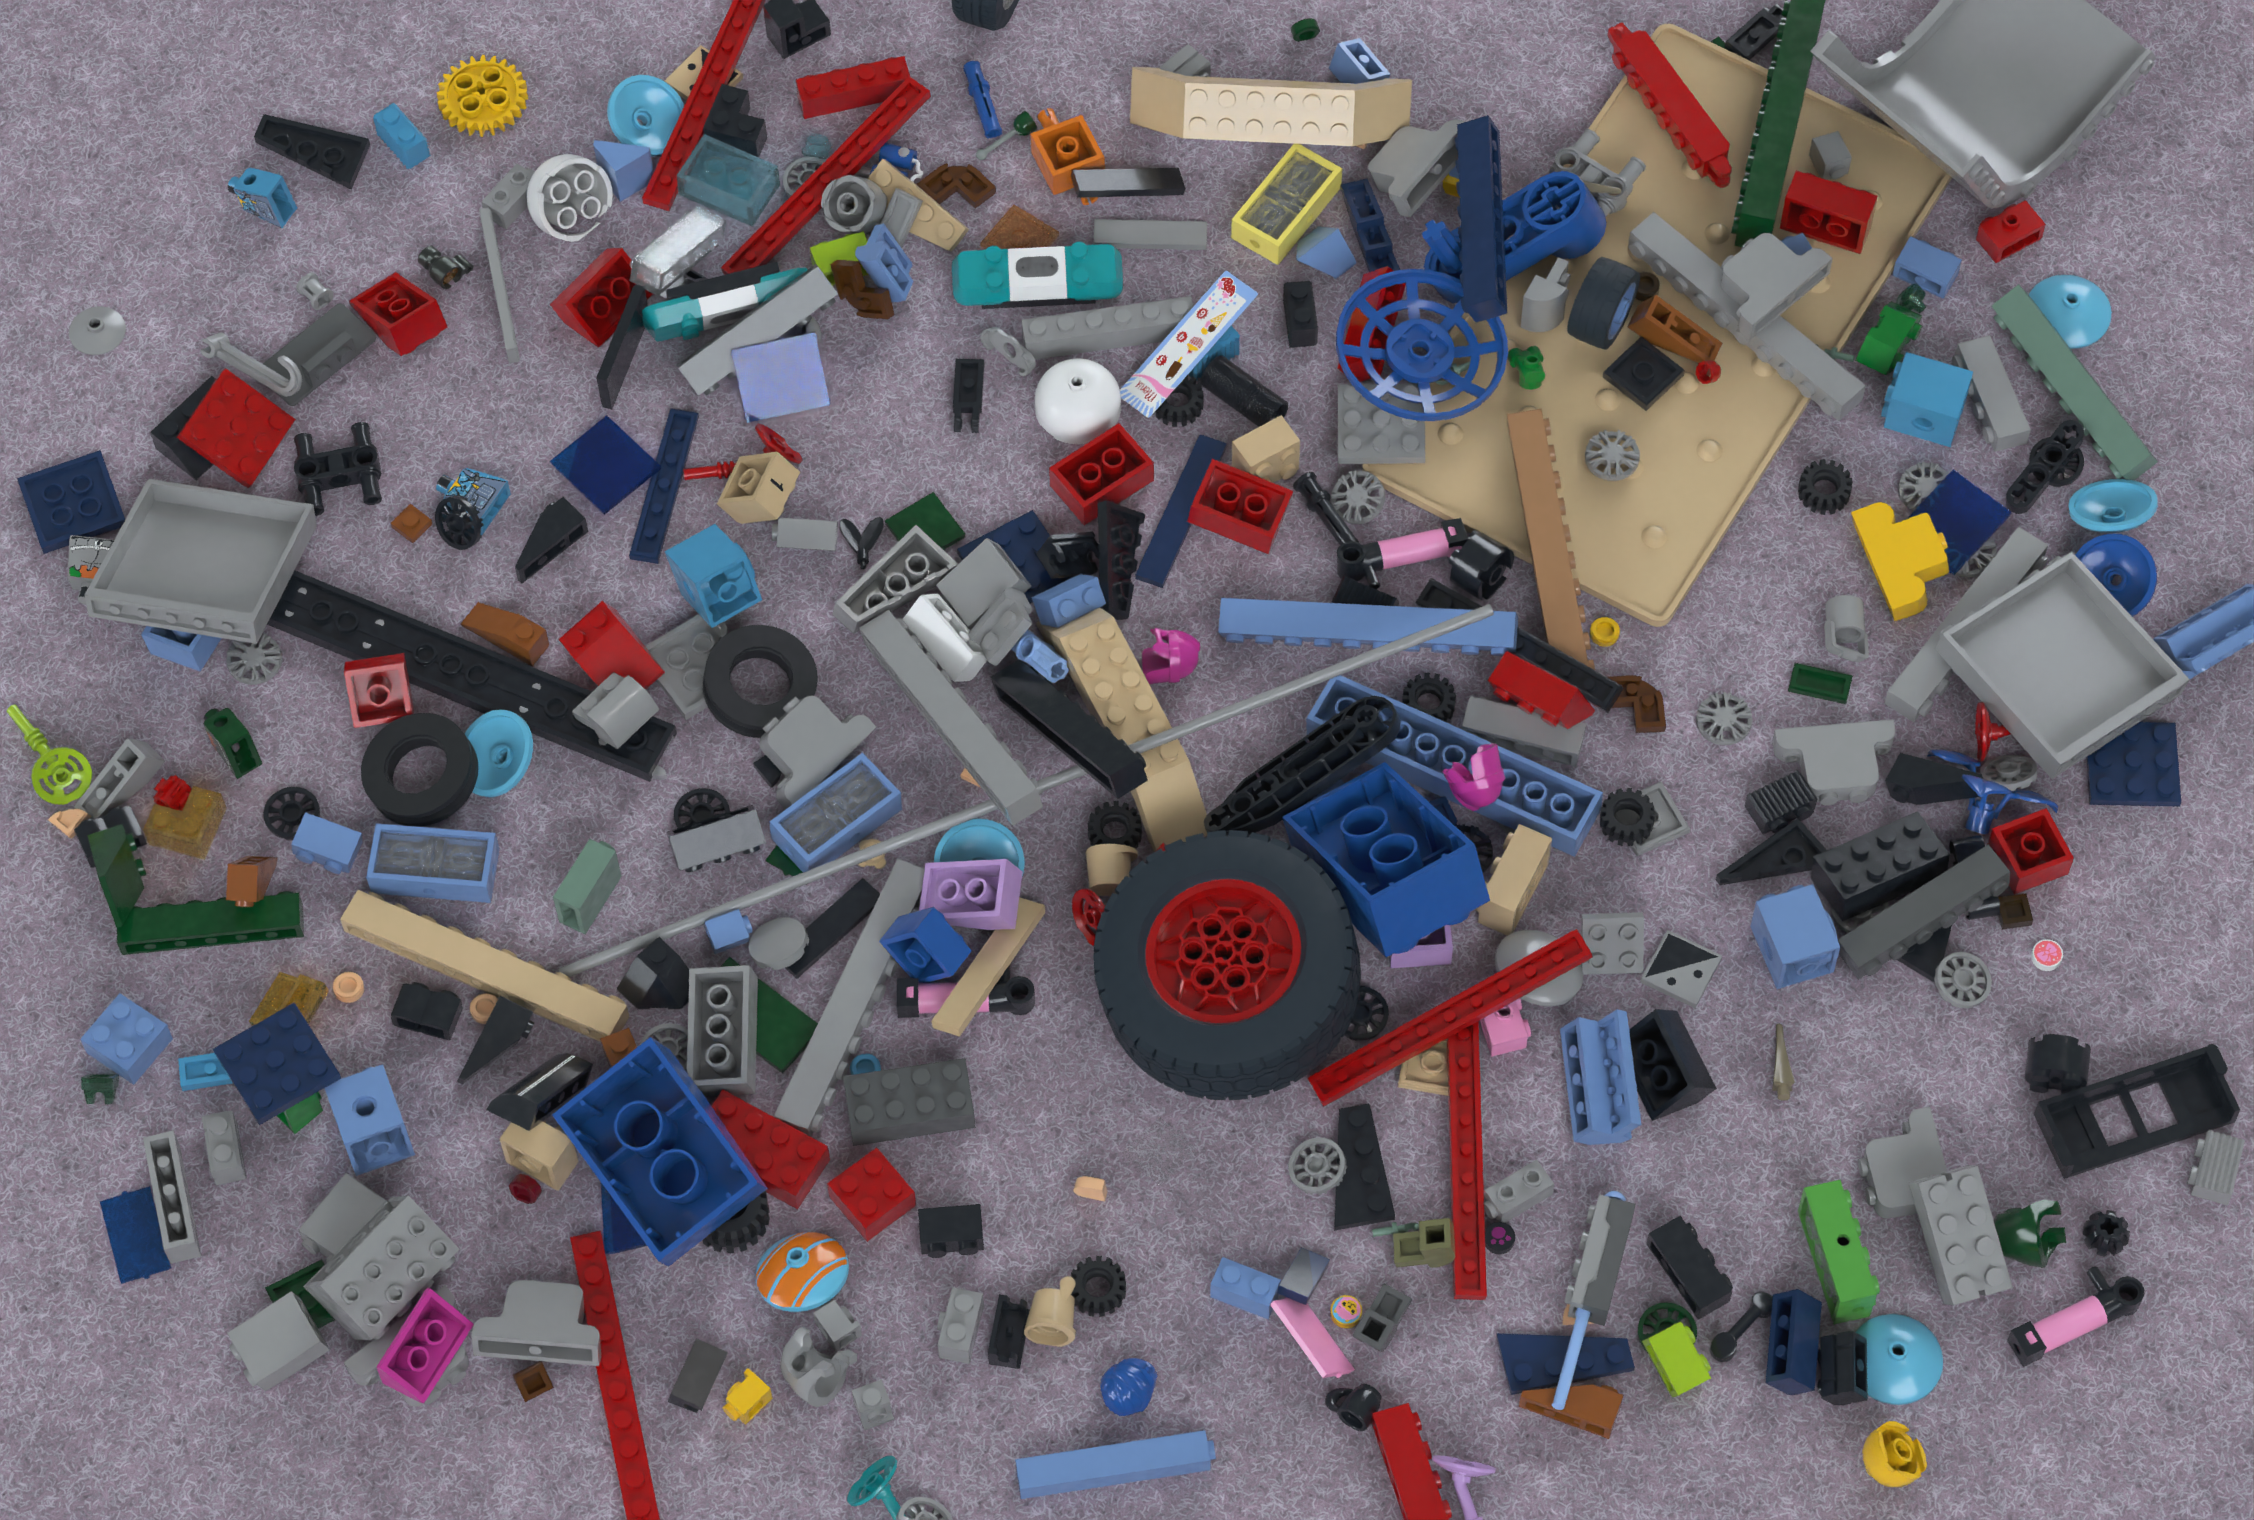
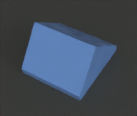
[593,140,654,202]

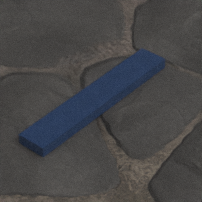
[629,408,699,564]
[1135,434,1227,588]

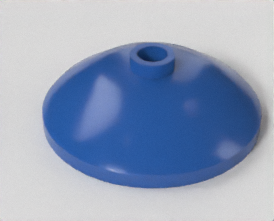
[2075,534,2157,617]

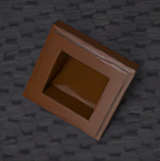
[513,1361,554,1402]

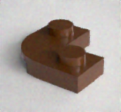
[917,163,996,209]
[830,260,895,320]
[1608,675,1666,733]

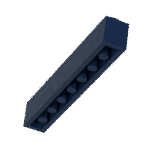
[1455,115,1507,323]

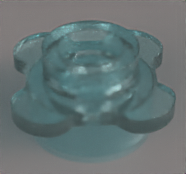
[802,134,833,160]

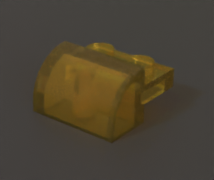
[249,972,329,1026]

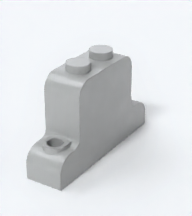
[1368,119,1466,218]
[1721,233,1833,341]
[759,696,876,809]
[1772,719,1895,805]
[1858,1107,1949,1219]
[471,1280,601,1366]
[344,1285,469,1407]

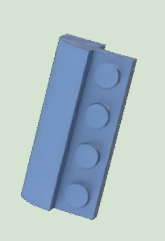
[2153,584,2254,679]
[1560,1009,1641,1145]

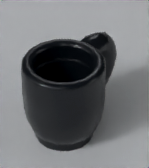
[1325,1384,1382,1431]

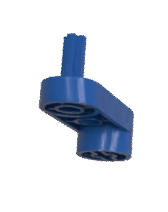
[1422,171,1607,303]

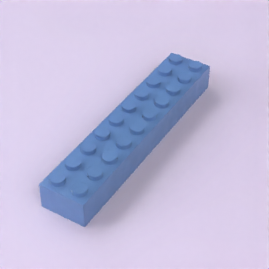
[1306,675,1603,857]

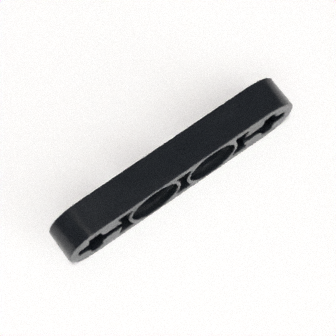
[2006,420,2084,514]

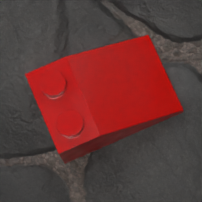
[349,272,448,356]
[559,600,665,690]

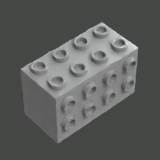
[303,1195,460,1340]

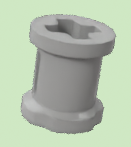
[296,273,334,310]

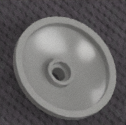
[1495,930,1583,1006]

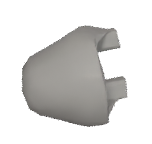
[780,1327,857,1408]

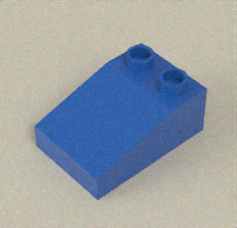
[1282,762,1490,957]
[552,1037,768,1267]

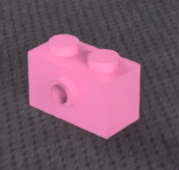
[1479,998,1531,1057]

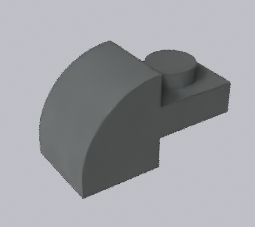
[1352,1283,1412,1352]

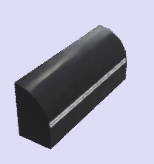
[487,1053,593,1131]

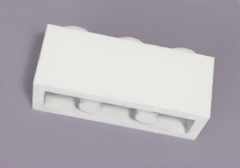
[903,594,987,682]

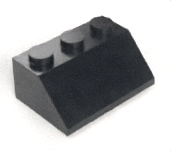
[150,376,216,481]
[1629,1009,1717,1121]

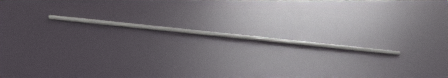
[558,604,1494,977]

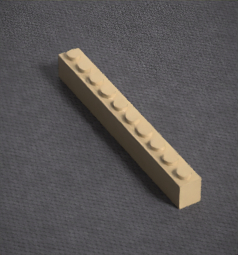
[340,890,629,1042]

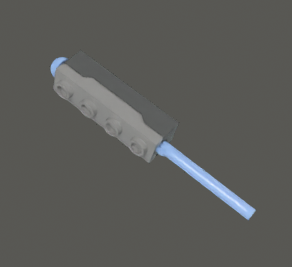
[1552,1191,1636,1410]

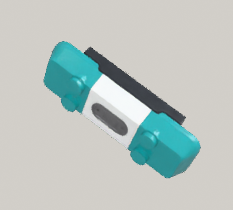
[952,242,1123,309]
[642,262,808,342]

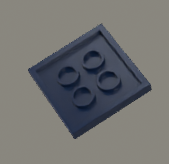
[17,450,125,554]
[957,510,1073,604]
[2086,722,2181,807]
[213,1002,341,1125]

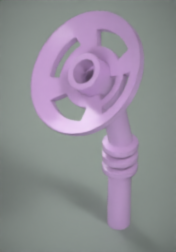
[1432,1455,1496,1520]

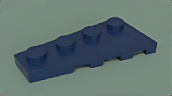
[1496,1333,1635,1395]

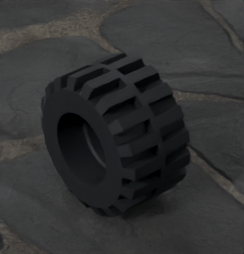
[702,1191,770,1253]

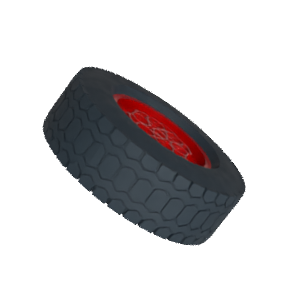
[1093,830,1361,1101]

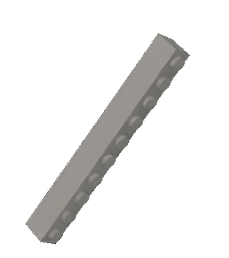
[1628,212,1866,421]
[859,610,1043,826]
[773,859,925,1137]

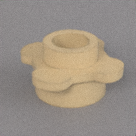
[858,839,886,869]

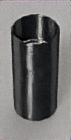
[1200,355,1288,427]

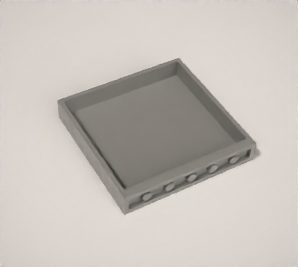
[84,479,317,644]
[1935,552,2190,779]

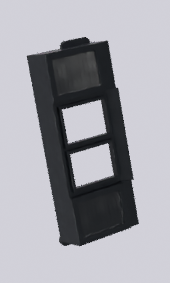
[2034,1044,2240,1179]

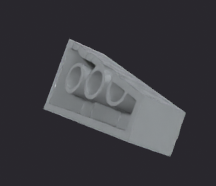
[832,525,958,634]

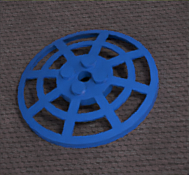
[1336,269,1508,421]

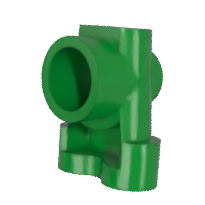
[1507,346,1545,390]

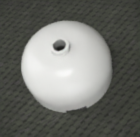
[526,154,613,242]
[1035,358,1121,444]

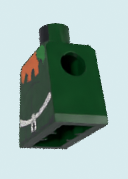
[203,708,263,779]

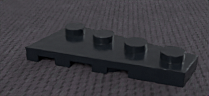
[254,114,370,190]
[1098,500,1145,620]

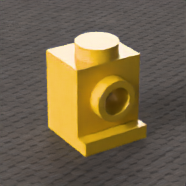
[722,1368,773,1425]

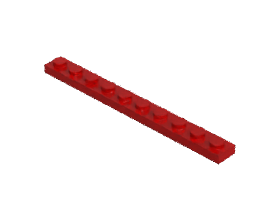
[642,0,766,211]
[721,76,931,275]
[1308,929,1593,1107]
[1447,1021,1487,1300]
[570,1230,660,1520]

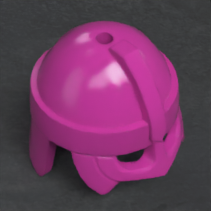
[1142,628,1200,685]
[1442,743,1505,811]

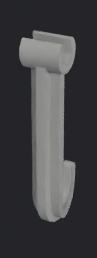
[200,332,302,397]

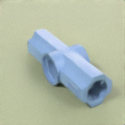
[1011,629,1069,683]

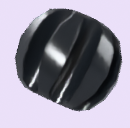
[2082,1210,2130,1257]

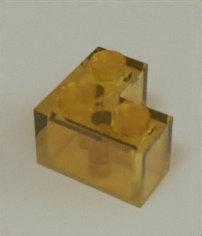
[143,786,227,860]

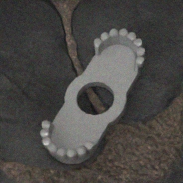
[980,327,1036,376]

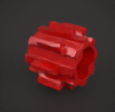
[153,775,192,815]

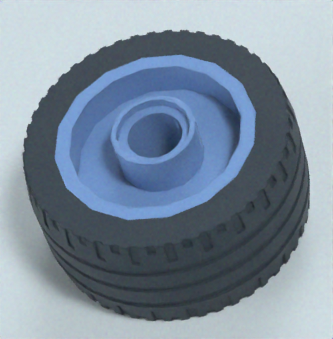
[1567,257,1640,350]

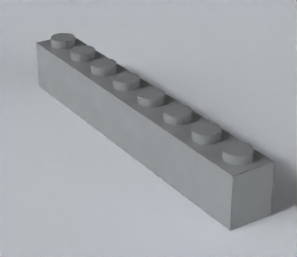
[1884,527,2048,722]

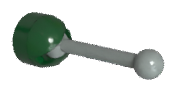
[976,111,1037,160]

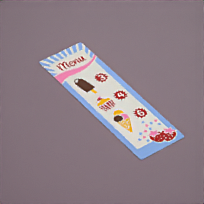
[1120,271,1258,418]

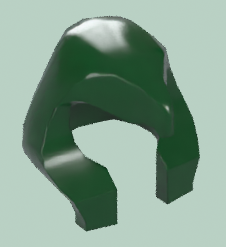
[1993,1199,2066,1268]

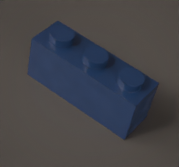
[1765,1289,1822,1395]

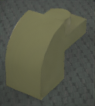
[1393,1218,1455,1268]

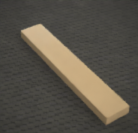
[932,897,1045,1037]

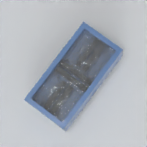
[769,753,902,872]
[366,823,500,903]

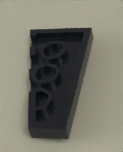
[1334,1103,1395,1231]

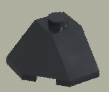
[617,937,689,1009]

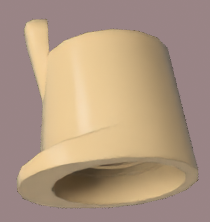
[1086,844,1138,896]
[1024,1276,1076,1347]

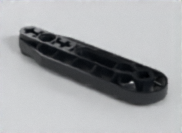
[1204,696,1401,835]

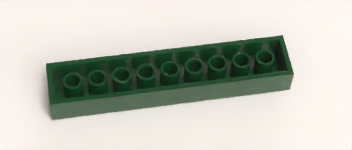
[1731,0,1825,247]

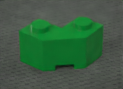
[1855,301,1923,375]

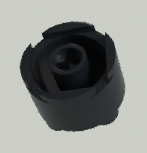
[1449,530,1514,600]
[2025,1034,2091,1094]

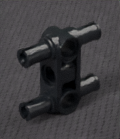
[294,422,382,516]

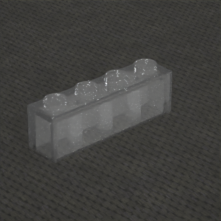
[630,205,726,296]

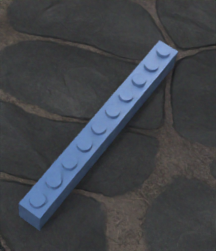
[1218,598,1518,656]

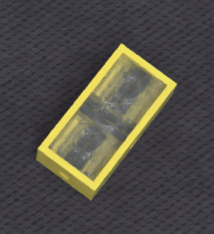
[1231,144,1342,265]

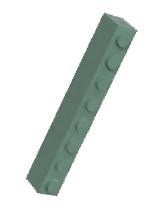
[1992,284,2158,480]

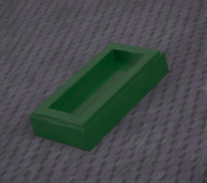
[1788,663,1853,704]

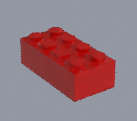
[712,1090,830,1210]

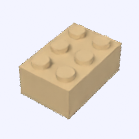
[1476,824,1552,935]

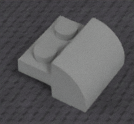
[1521,257,1571,332]
[969,587,1033,666]
[572,672,659,749]

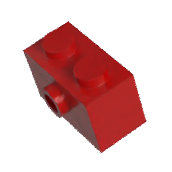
[1976,200,2046,263]

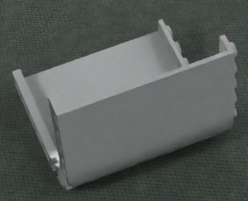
[1810,0,2156,208]

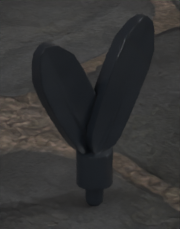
[840,517,884,569]

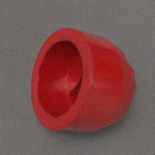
[1696,360,1721,384]

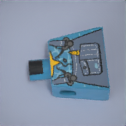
[228,167,297,228]
[436,468,511,535]

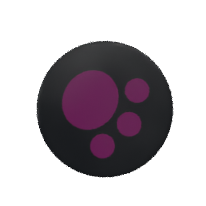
[1485,1222,1515,1255]

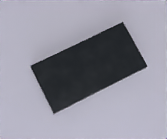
[596,284,648,410]

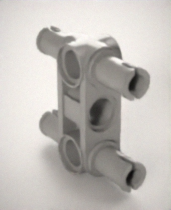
[1549,129,1646,218]

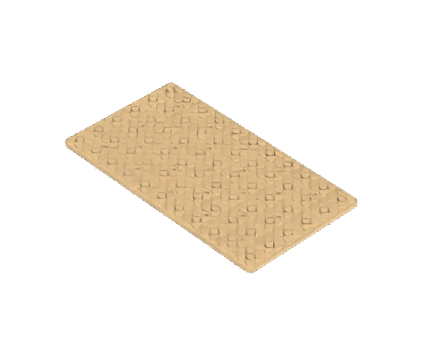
[1362,24,1952,627]

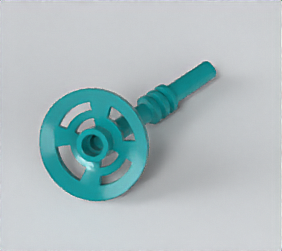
[847,1455,906,1520]

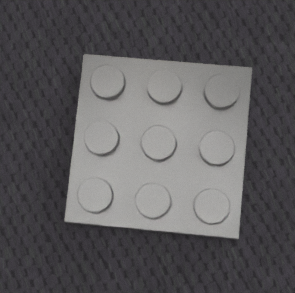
[1338,384,1425,464]

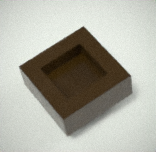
[1998,893,2033,930]

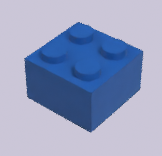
[879,907,972,983]

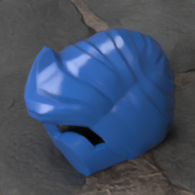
[1100,1358,1158,1416]

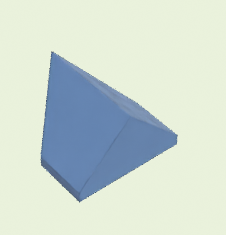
[1296,226,1357,279]

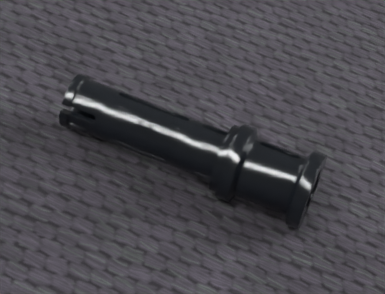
[1293,472,1359,545]

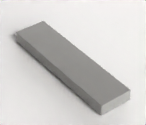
[1093,219,1207,250]

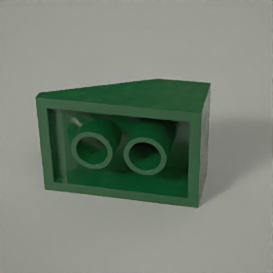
[87,824,147,928]

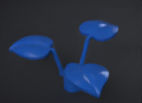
[1927,749,2058,835]

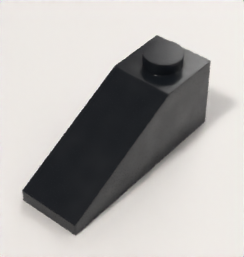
[515,497,588,584]
[1885,753,1983,805]
[457,996,535,1084]

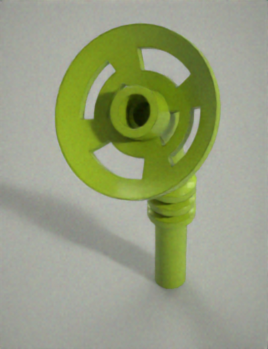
[6,704,92,805]

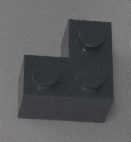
[763,0,831,59]
[703,84,767,159]

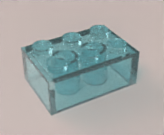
[676,134,780,227]

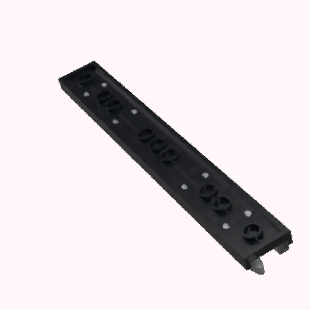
[267,570,677,782]

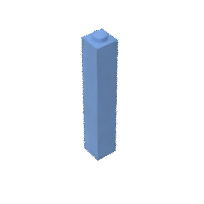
[1015,1430,1216,1499]

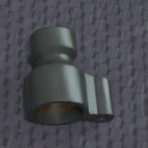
[418,246,474,289]

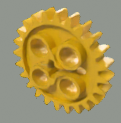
[437,55,528,137]

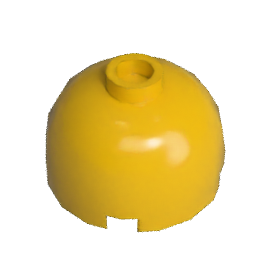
[1862,1421,1927,1487]

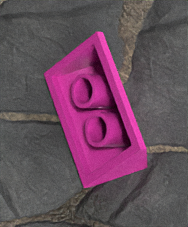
[376,1288,474,1404]

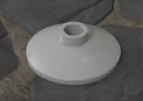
[69,306,126,355]

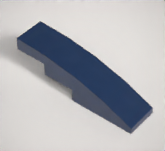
[1340,178,1400,272]

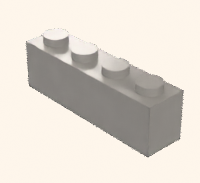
[1952,335,2031,452]
[1461,696,1586,767]
[143,1130,201,1264]

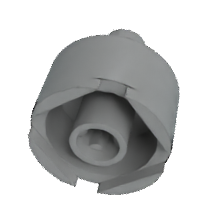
[821,175,887,234]

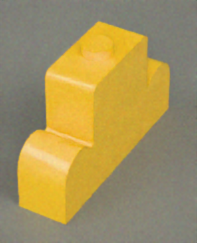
[1851,502,1949,621]

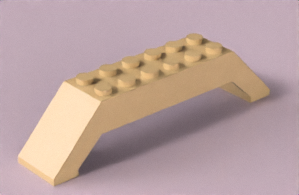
[1130,67,1412,146]
[1036,607,1207,852]

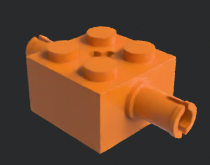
[1030,108,1105,205]

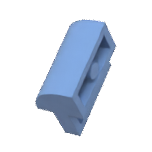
[855,223,914,302]

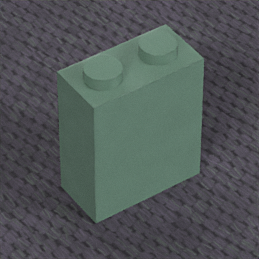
[553,839,622,935]

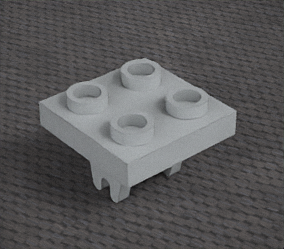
[1581,912,1644,975]

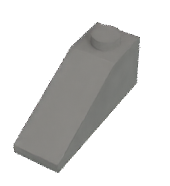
[74,738,165,819]

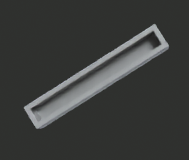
[1021,296,1193,359]

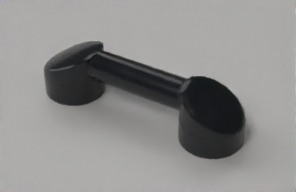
[1710,1292,1773,1362]

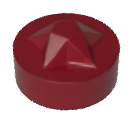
[509,1174,542,1204]

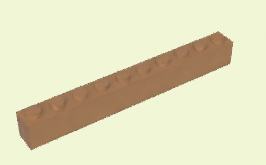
[1507,408,1595,670]

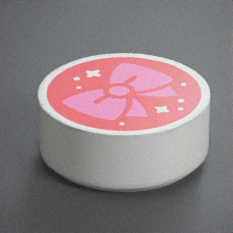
[2031,939,2063,971]

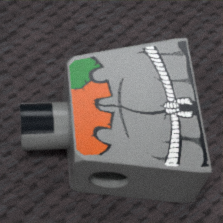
[67,535,114,605]

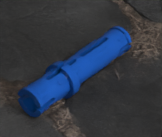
[963,61,1003,139]

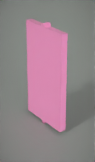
[1270,1297,1355,1378]

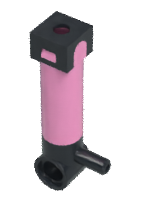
[1337,518,1468,590]
[897,965,1035,1018]
[2007,1266,2145,1367]

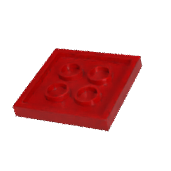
[177,368,296,488]

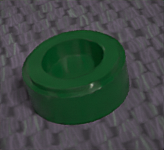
[1291,18,1320,42]

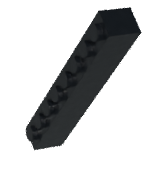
[990,659,1148,799]

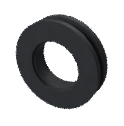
[703,625,818,738]
[361,713,478,827]

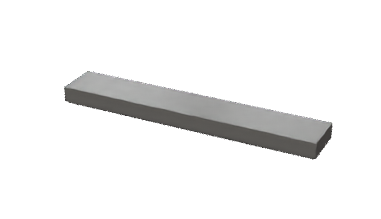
[479,207,520,364]

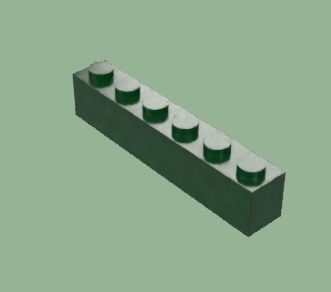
[117,891,304,955]

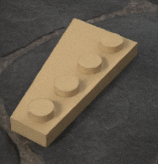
[852,159,969,251]

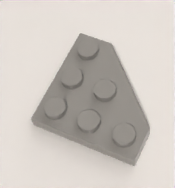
[645,614,728,720]

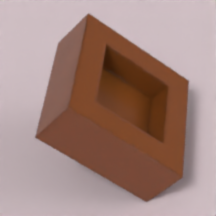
[391,504,433,543]

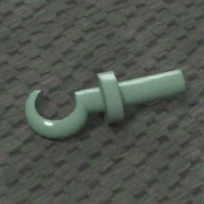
[1816,344,1855,362]
[1436,361,1470,385]
[1372,1222,1419,1237]

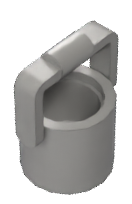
[1824,595,1869,663]

